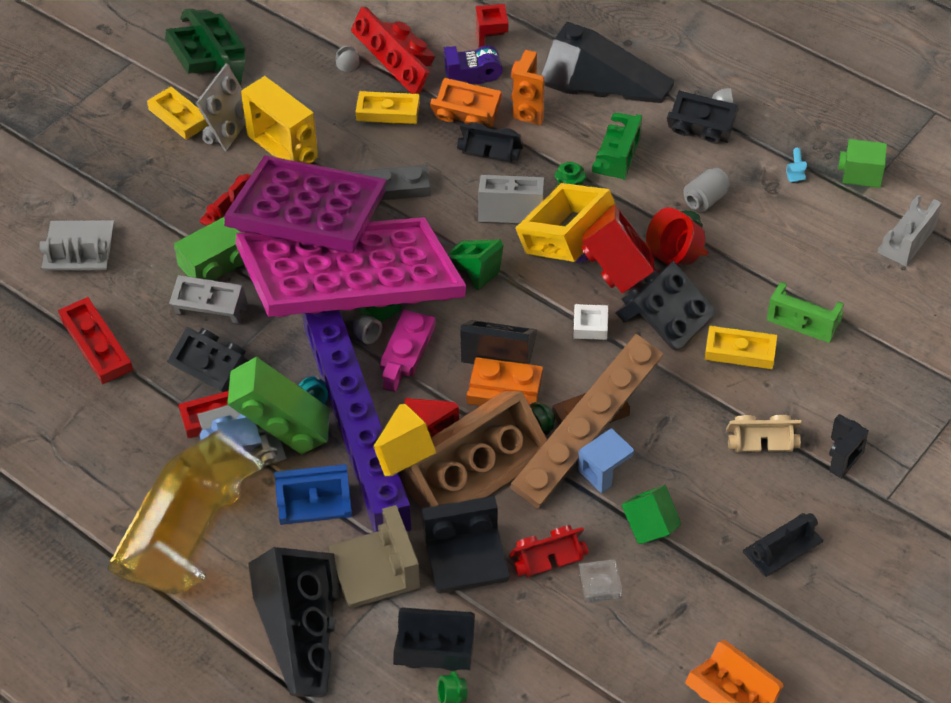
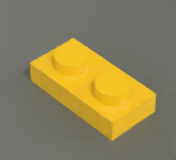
[147,86,209,140]
[355,91,420,124]
[704,326,777,369]

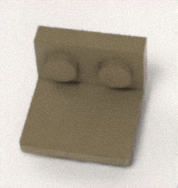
[329,505,420,608]

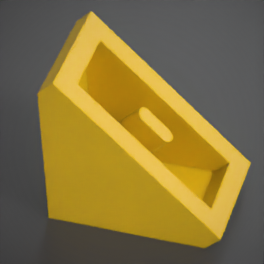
[373,404,436,476]

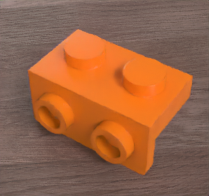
[511,50,544,125]
[430,78,503,129]
[685,639,784,703]

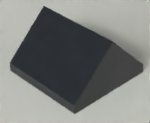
[460,320,537,364]

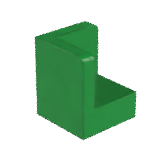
[621,484,681,544]

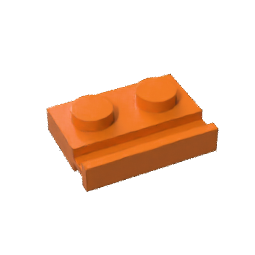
[466,357,543,406]

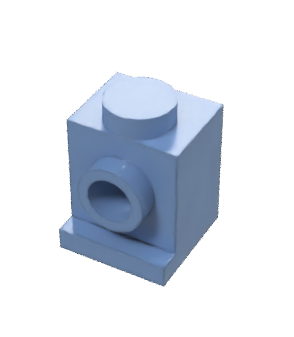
[200,414,262,462]

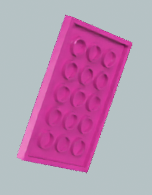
[236,217,466,317]

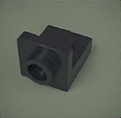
[829,414,869,479]

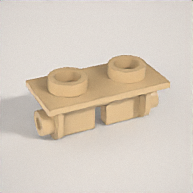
[726,415,801,453]

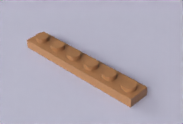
[510,334,664,509]

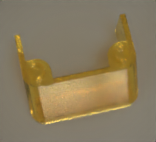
[108,430,264,595]

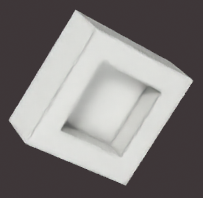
[573,304,608,340]

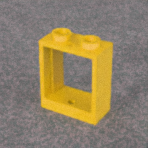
[241,76,319,164]
[515,183,615,262]

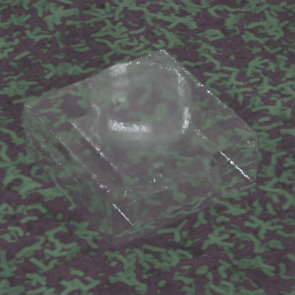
[579,559,623,603]

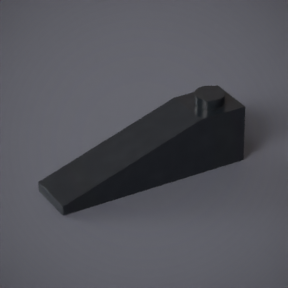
[541,21,674,103]
[248,547,340,697]

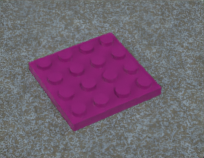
[224,155,387,252]

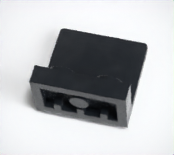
[422,496,509,593]

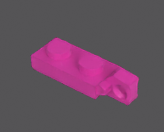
[380,310,436,392]

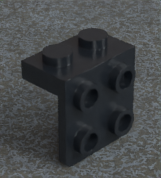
[615,261,715,350]

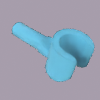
[786,147,807,182]

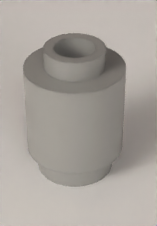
[684,168,730,212]

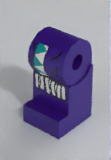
[444,46,503,84]

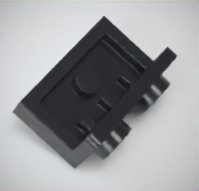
[667,90,738,143]
[393,607,475,671]

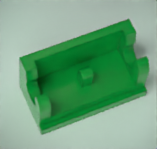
[592,113,642,180]

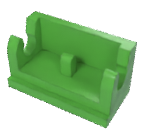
[767,281,845,343]

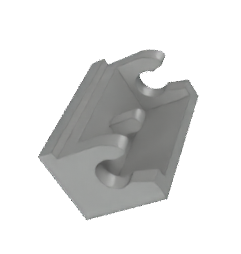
[478,175,544,223]
[877,195,942,266]
[169,275,248,324]

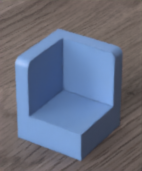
[578,428,634,493]

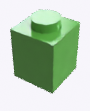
[838,139,887,188]

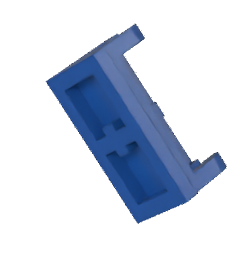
[275,464,352,525]

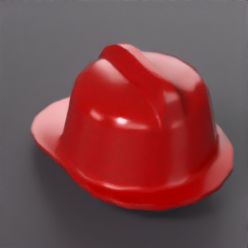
[646,207,709,265]

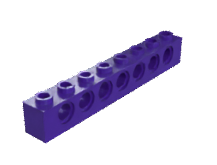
[302,310,412,532]

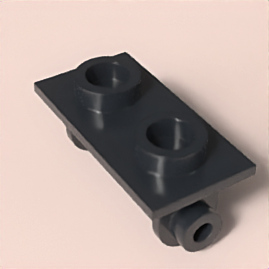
[457,122,523,163]
[743,513,823,577]

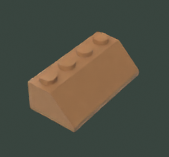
[398,391,547,508]

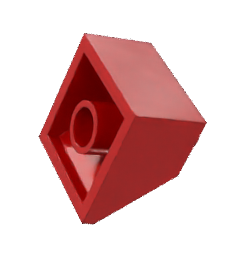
[581,203,654,294]

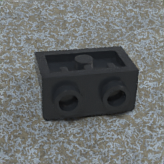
[167,327,249,392]

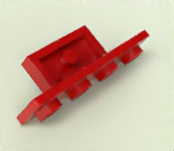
[351,7,436,94]

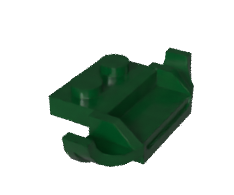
[165,8,246,86]

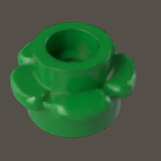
[555,162,586,186]
[437,671,468,703]

